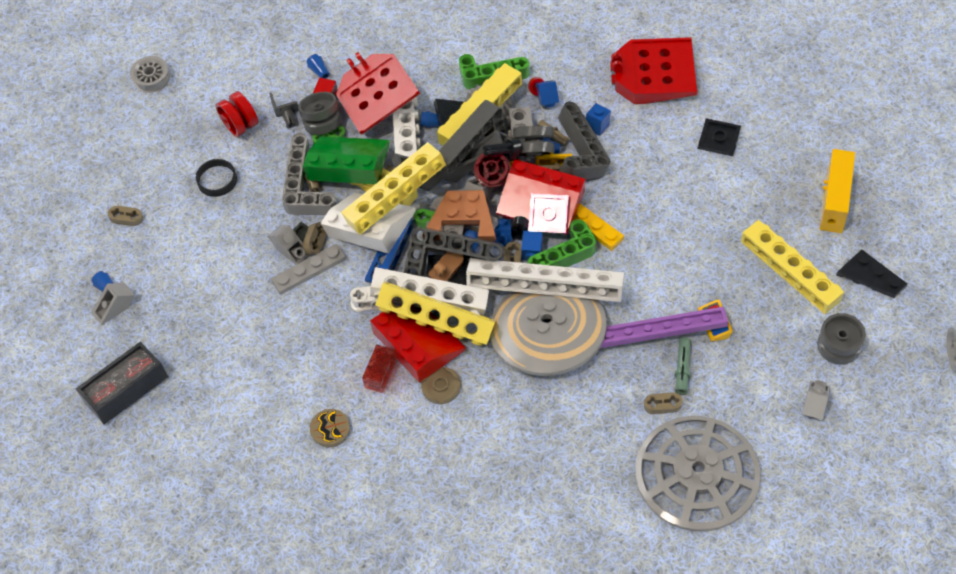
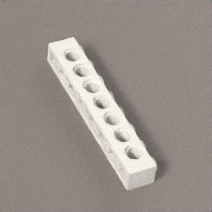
[466,258,624,302]

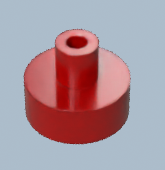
[528,77,544,96]

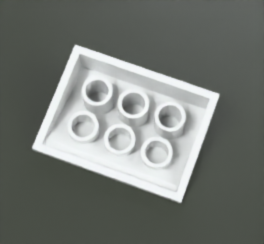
[320,192,416,253]

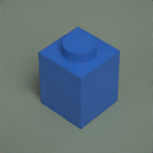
[536,80,559,108]
[586,103,611,136]
[521,231,543,261]

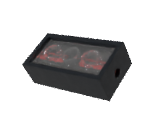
[76,341,168,425]

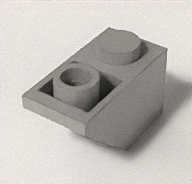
[267,225,309,265]
[802,380,830,420]

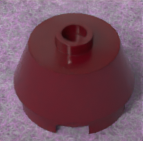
[474,154,511,187]

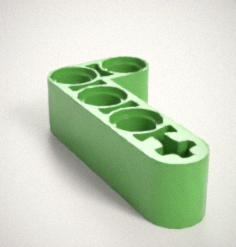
[459,54,530,90]
[527,219,596,267]

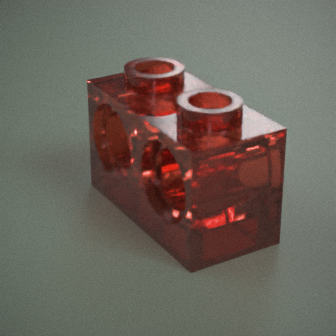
[362,344,397,393]

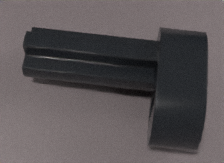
[483,138,522,162]
[511,216,529,240]

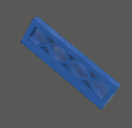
[365,218,413,283]

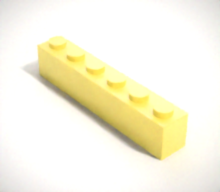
[437,63,522,145]

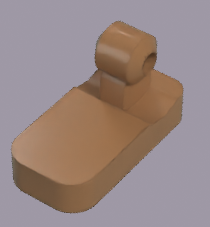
[429,251,464,282]

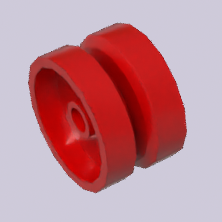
[215,91,259,137]

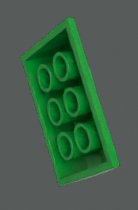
[303,136,390,184]

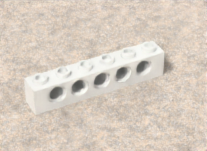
[393,76,421,157]
[370,267,489,316]

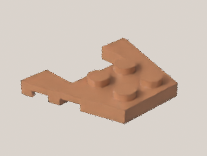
[422,190,496,241]

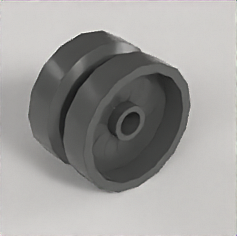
[298,92,342,135]
[513,126,555,157]
[817,313,866,365]

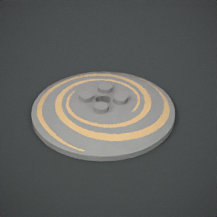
[490,291,607,376]

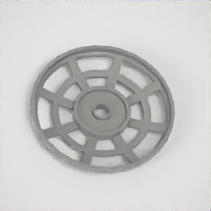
[635,416,761,531]

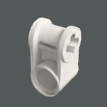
[350,286,379,312]

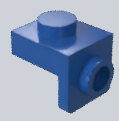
[494,219,512,248]

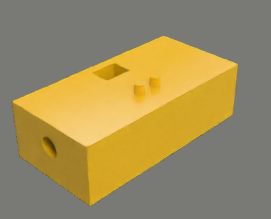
[819,149,855,233]

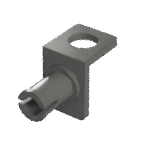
[269,93,299,128]

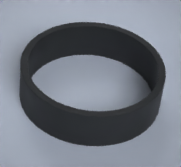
[196,159,237,197]

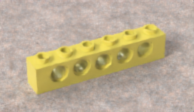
[341,142,446,235]
[741,220,844,314]
[375,281,495,346]

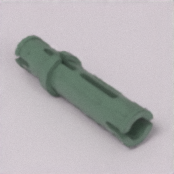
[674,337,691,395]

